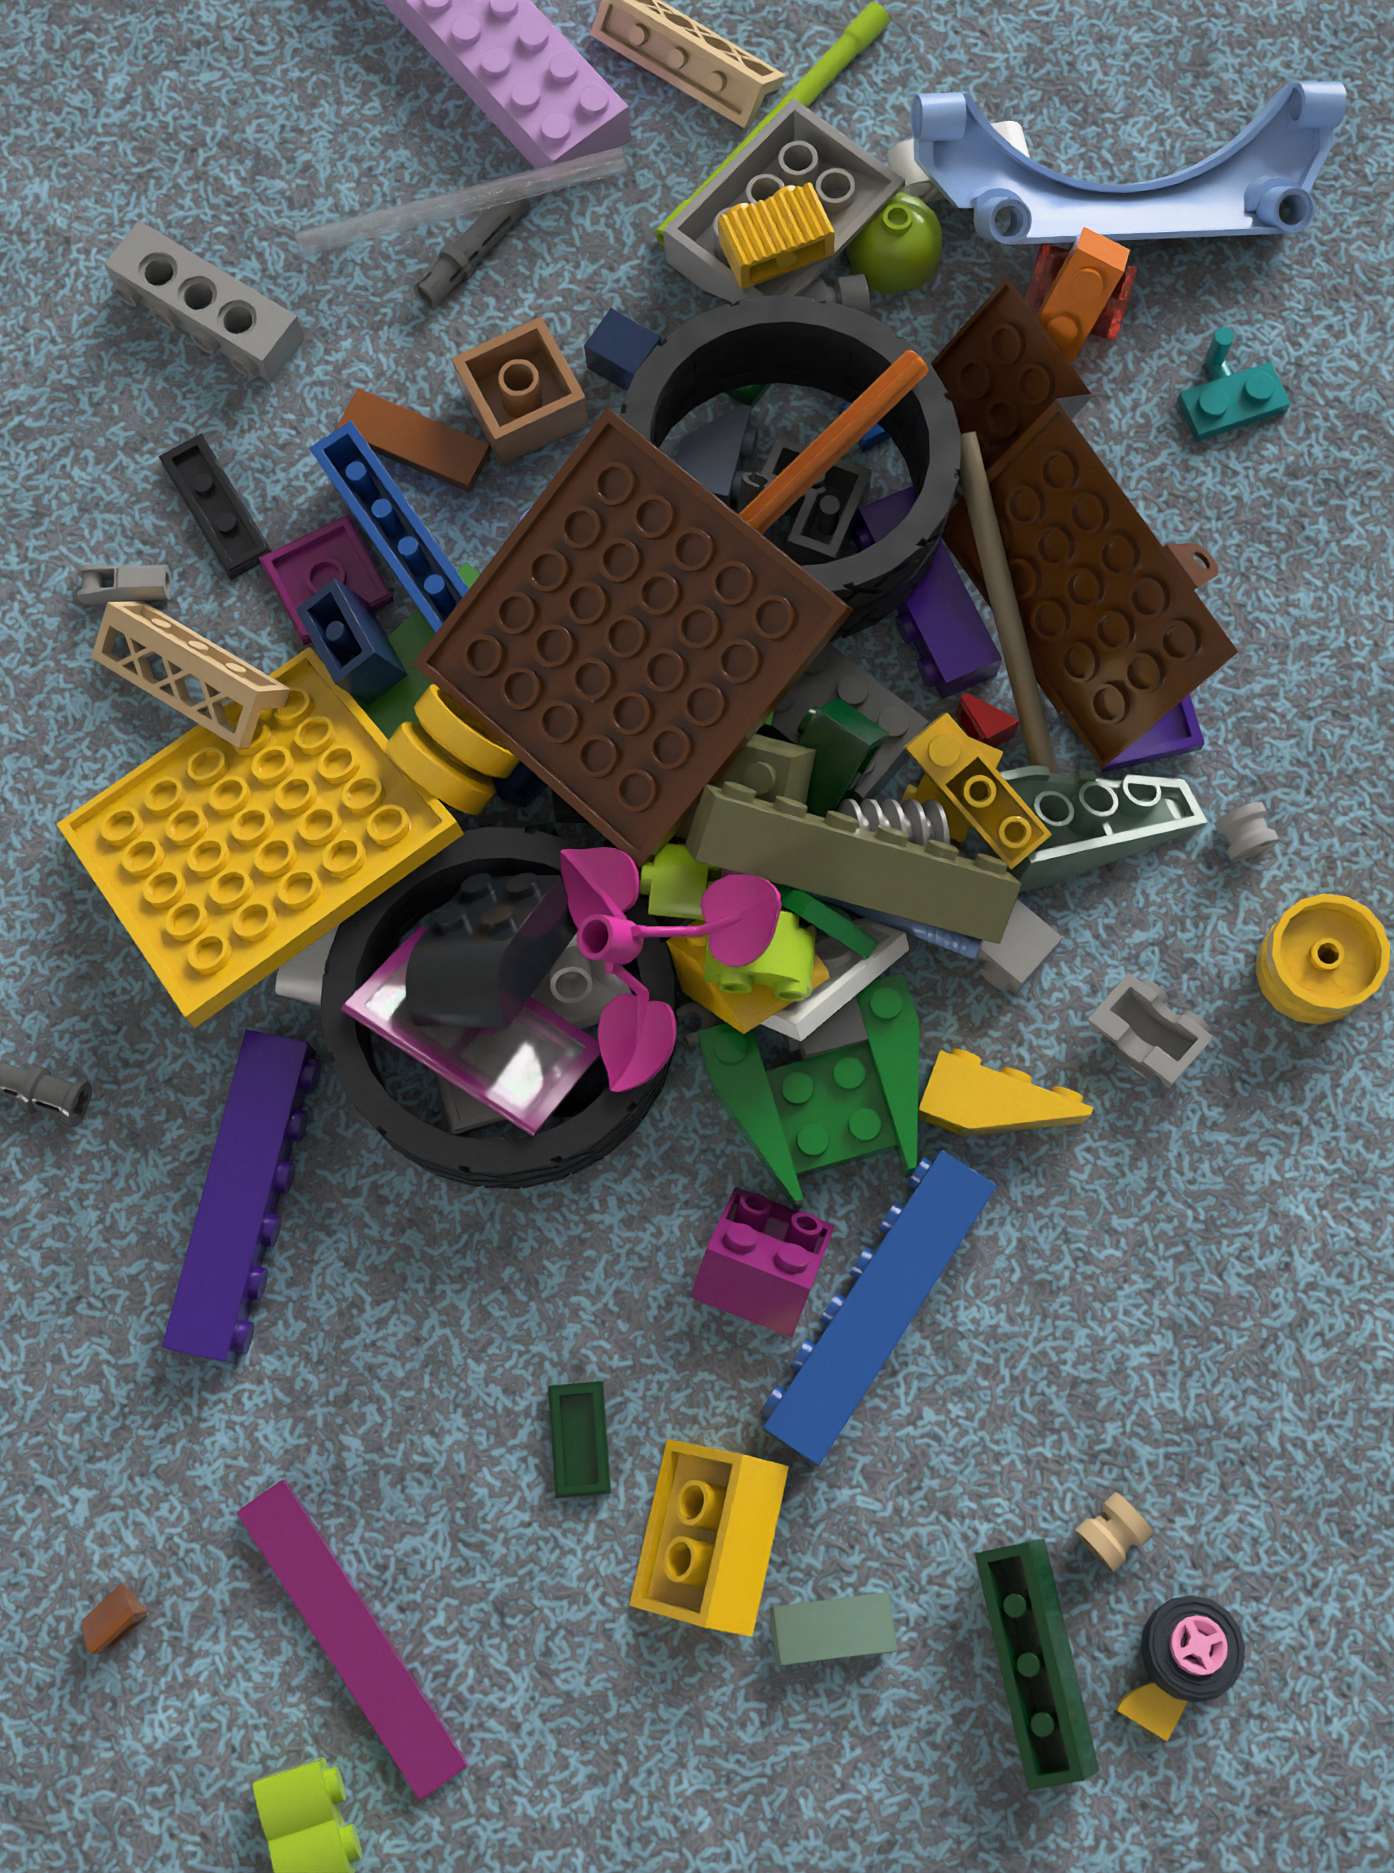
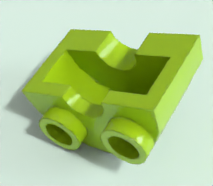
[640,843,723,920]
[703,911,816,1001]

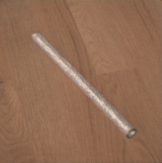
[295,146,628,257]

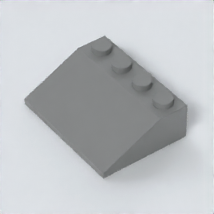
[663,98,905,303]

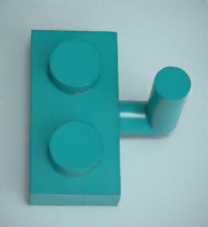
[1177,327,1291,442]

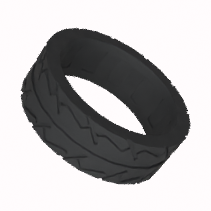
[620,295,961,642]
[320,827,678,1189]

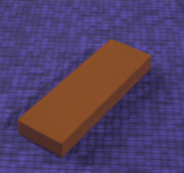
[336,388,492,493]

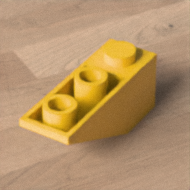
[903,712,1052,869]
[918,1048,1094,1137]

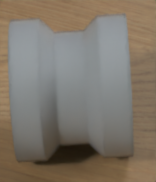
[1214,802,1280,862]

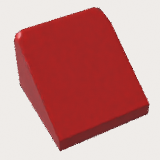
[955,693,1019,748]

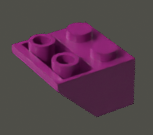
[690,1187,835,1338]

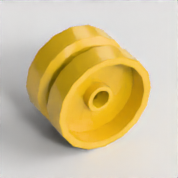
[386,684,520,816]
[1255,894,1391,1025]

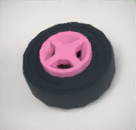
[1140,1595,1245,1703]

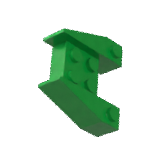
[697,972,920,1210]

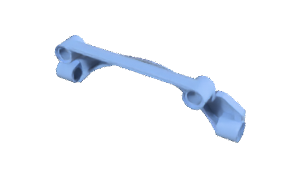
[911,81,1347,245]

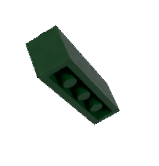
[974,1538,1100,1791]

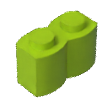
[252,1756,362,1873]

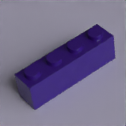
[852,486,1002,699]

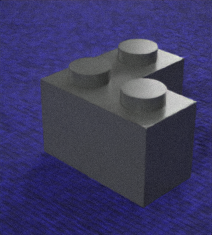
[761,435,872,566]

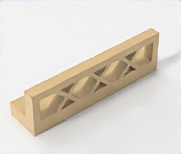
[589,0,786,128]
[91,601,290,748]

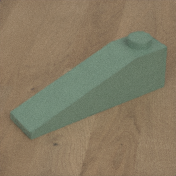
[987,765,1208,893]

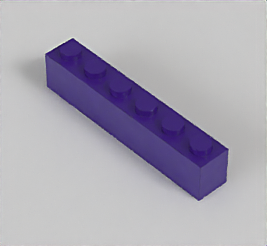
[162,1029,321,1365]

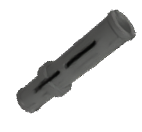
[413,185,531,309]

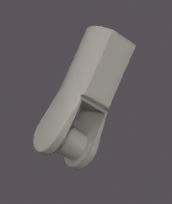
[77,564,171,605]

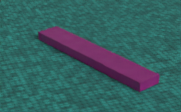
[236,1479,469,1801]

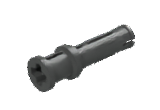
[0,1061,92,1127]

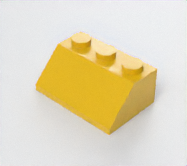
[629,1439,789,1637]

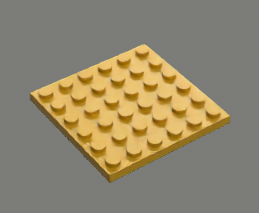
[57,646,464,1028]

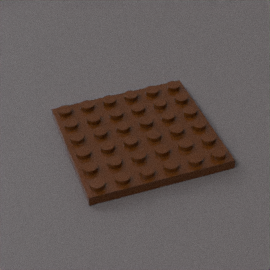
[413,407,853,868]

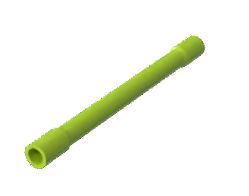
[654,2,890,246]

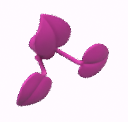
[560,847,782,1092]

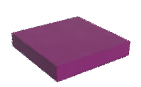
[259,514,394,646]

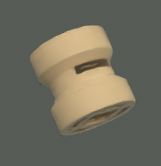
[1074,1492,1154,1573]

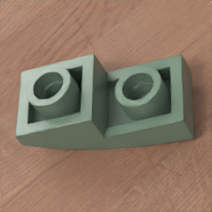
[769,1593,898,1666]

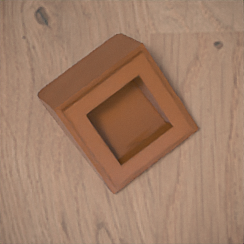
[81,1584,148,1654]

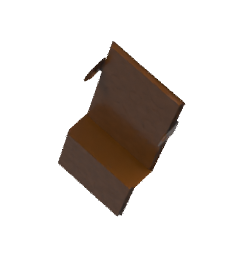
[930,277,1238,769]

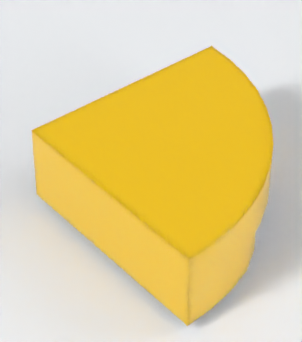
[1114,1682,1188,1742]

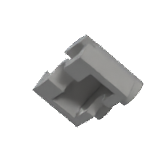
[1088,972,1214,1088]

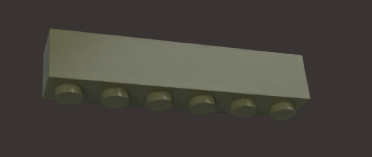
[685,781,1022,944]

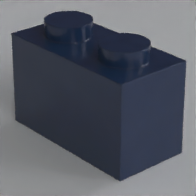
[295,578,408,705]

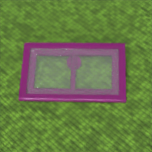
[341,926,601,1137]

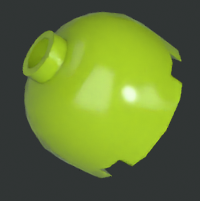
[846,193,942,294]

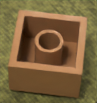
[451,316,589,466]

